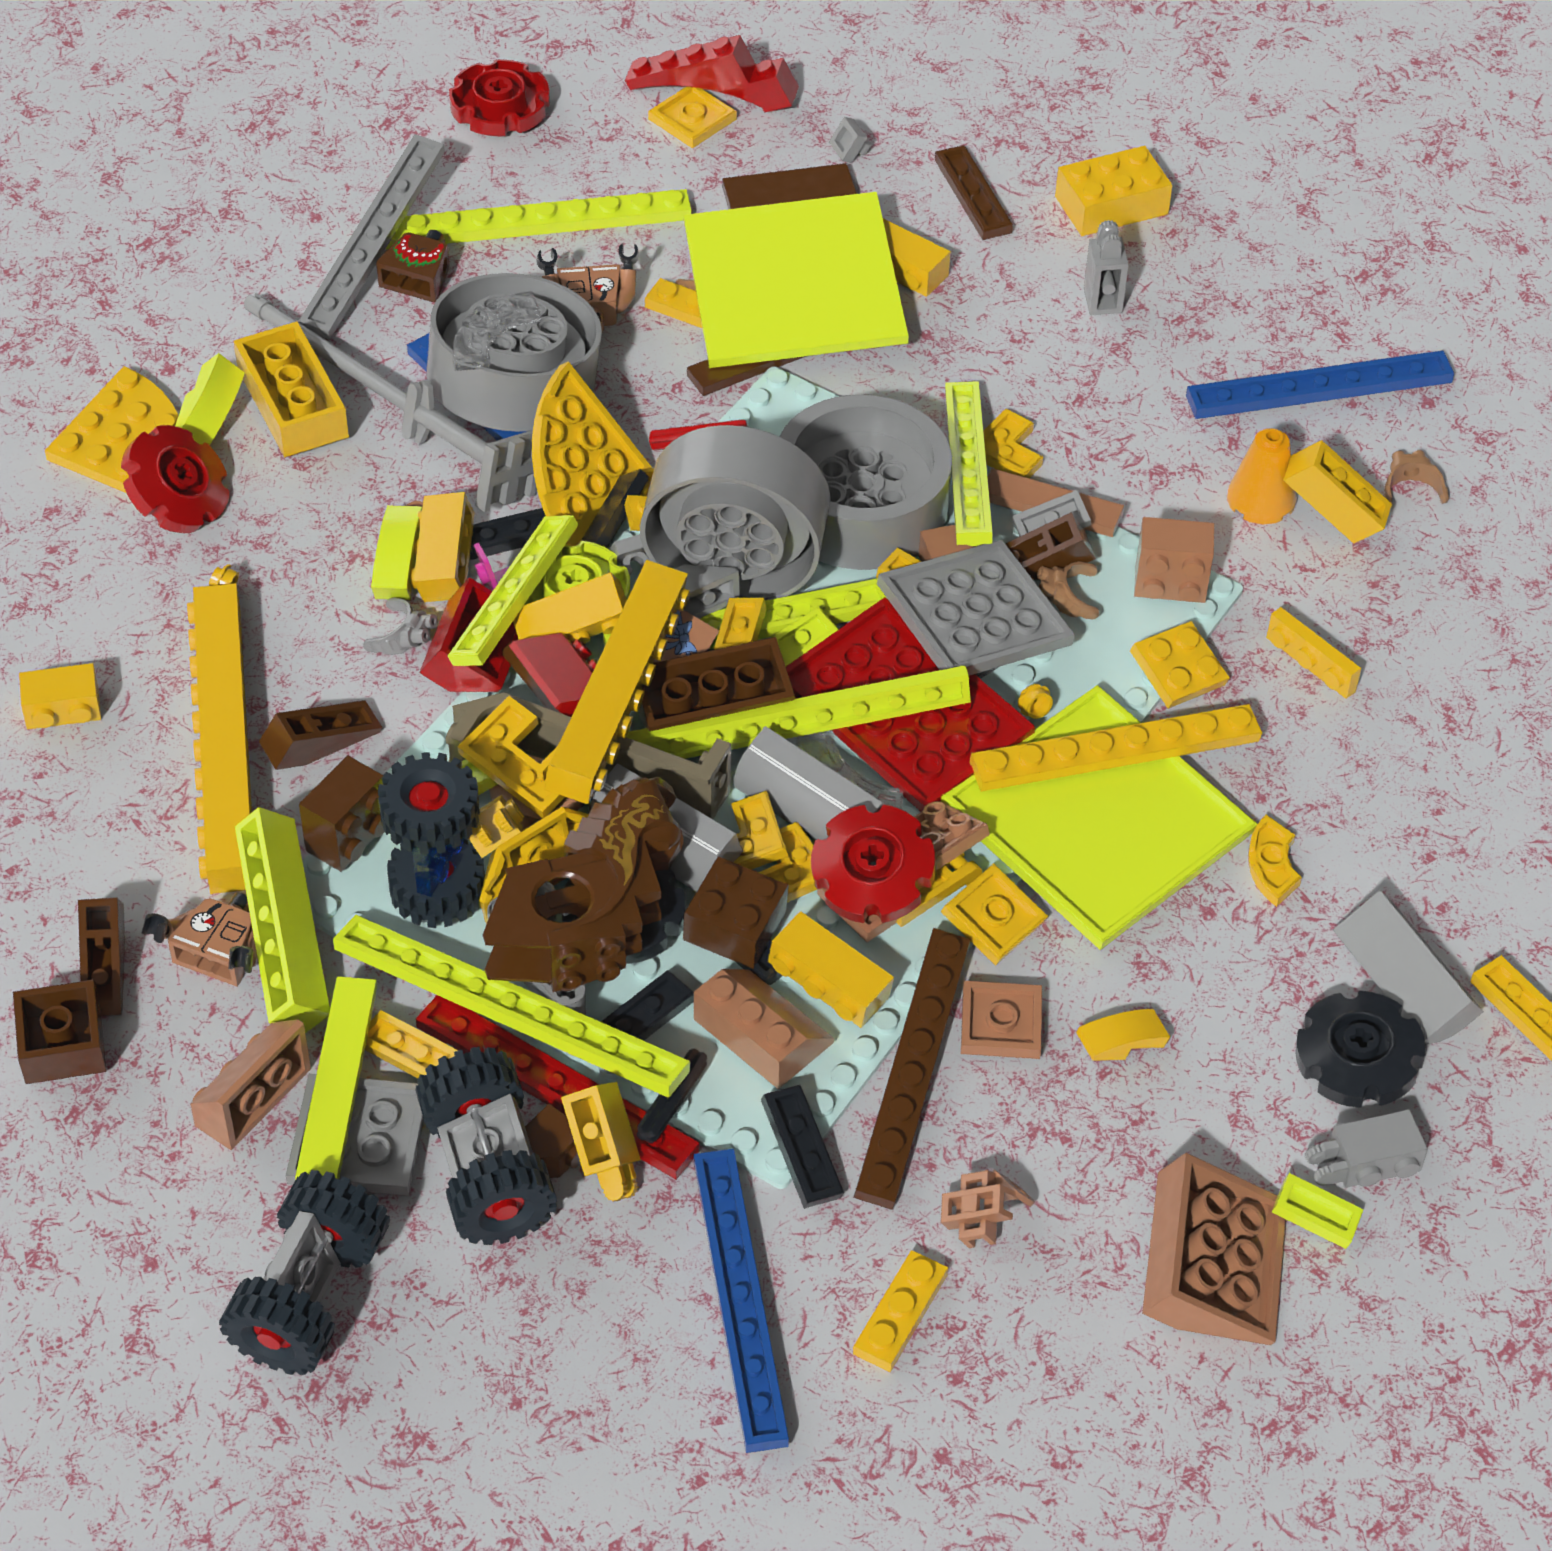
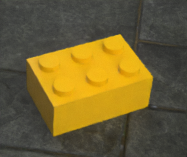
[1055,145,1173,237]

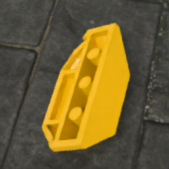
[479,807,589,924]

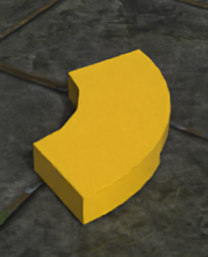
[1248,815,1302,907]

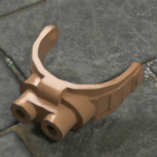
[1383,450,1449,504]
[1037,561,1099,620]

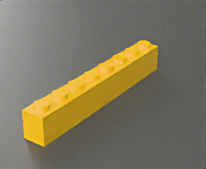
[544,560,690,804]

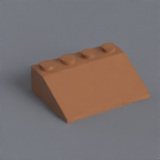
[1142,1153,1286,1345]

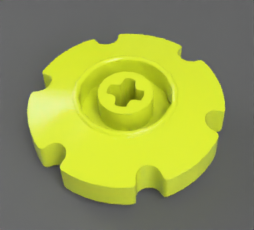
[524,541,630,605]

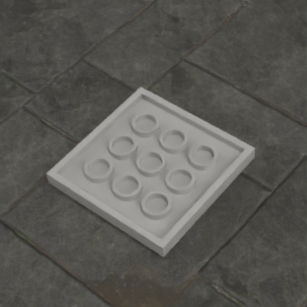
[877,540,1075,676]

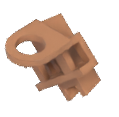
[941,1169,1035,1248]

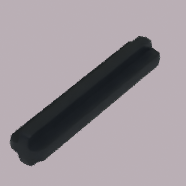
[637,1048,707,1144]

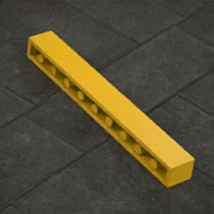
[187,583,252,894]

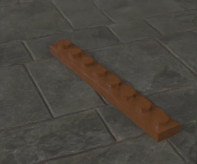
[853,928,970,1210]

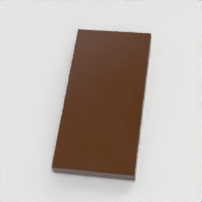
[722,163,857,209]

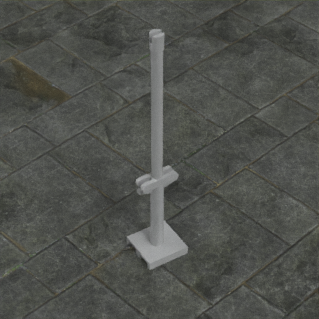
[244,293,536,512]

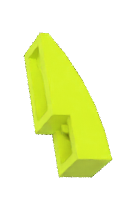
[175,353,245,445]
[371,505,422,600]

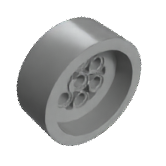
[426,273,602,432]
[779,395,952,570]
[640,425,830,601]

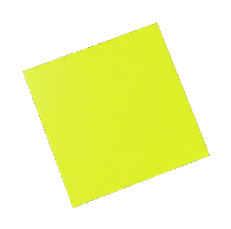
[683,192,909,368]
[941,685,1257,950]

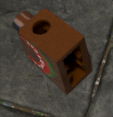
[376,230,450,303]

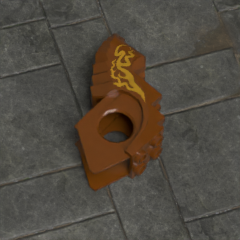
[483,777,684,992]

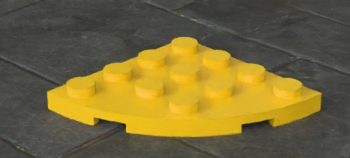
[532,361,652,546]
[45,366,178,493]

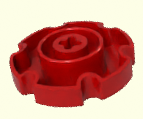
[449,59,550,136]
[121,425,229,534]
[811,805,936,923]

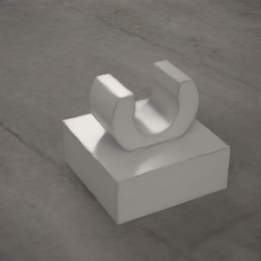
[829,117,872,163]
[609,534,650,575]

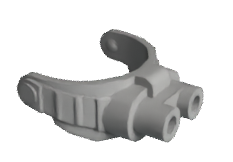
[363,598,438,655]

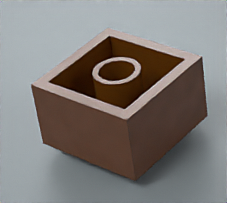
[299,755,385,872]
[683,856,789,969]
[13,980,107,1084]

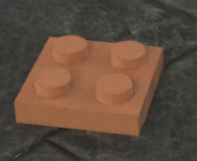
[961,981,1042,1059]

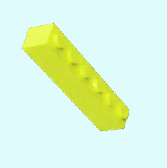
[235,807,330,1033]

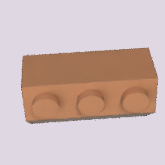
[694,969,834,1089]
[190,1020,311,1150]

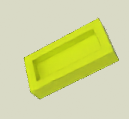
[1272,1173,1364,1249]

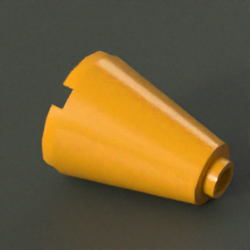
[1227,428,1297,525]

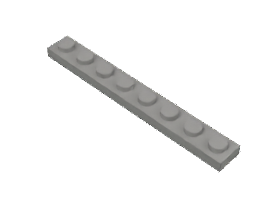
[298,134,445,340]

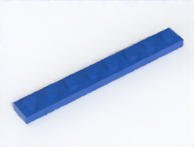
[1186,350,1454,419]
[694,1149,789,1453]

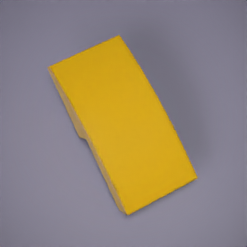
[1076,1009,1170,1061]

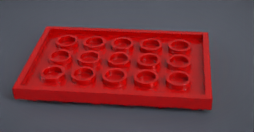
[786,597,1035,812]

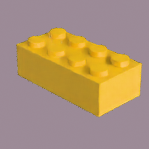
[233,321,349,458]

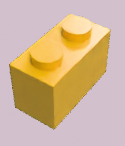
[19,663,101,730]

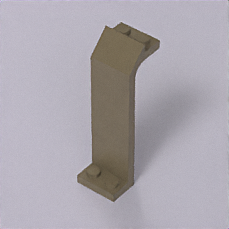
[446,692,731,819]

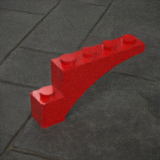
[624,35,799,113]

